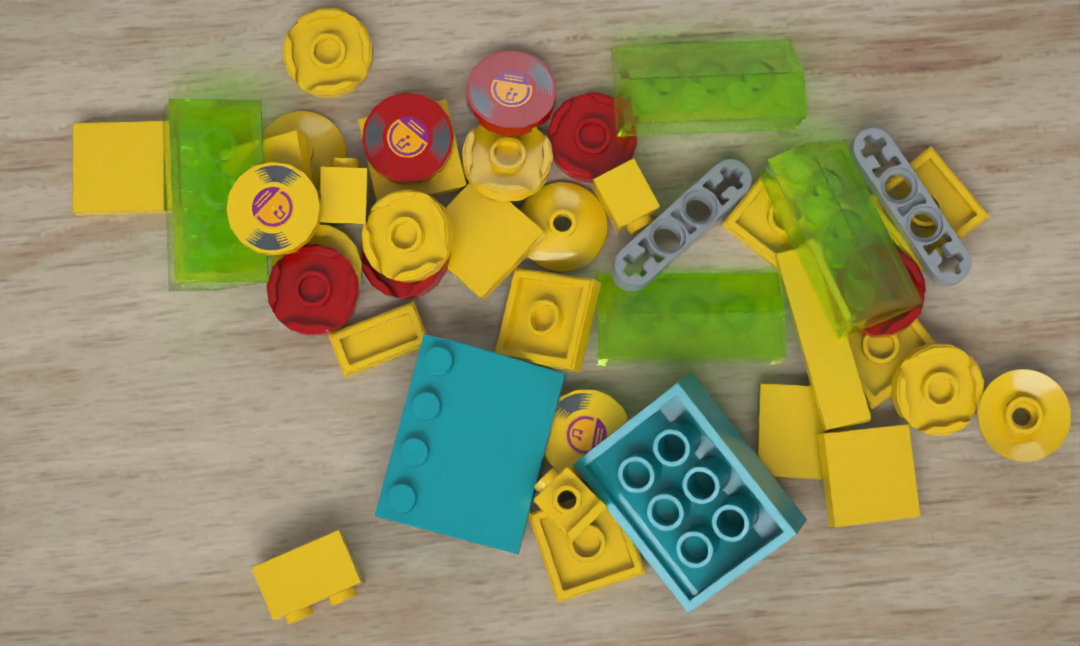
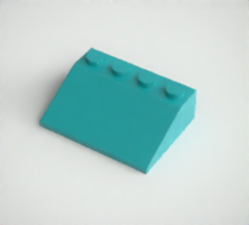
[375,334,566,555]
[573,372,807,613]

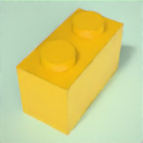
[252,530,365,625]

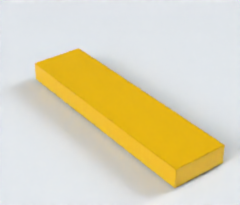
[775,243,871,432]

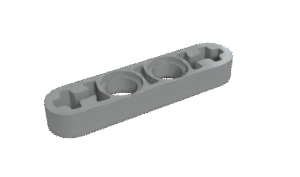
[850,127,971,286]
[611,159,752,292]

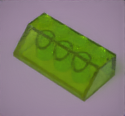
[611,40,808,137]
[162,99,269,291]
[760,140,923,340]
[596,272,786,366]

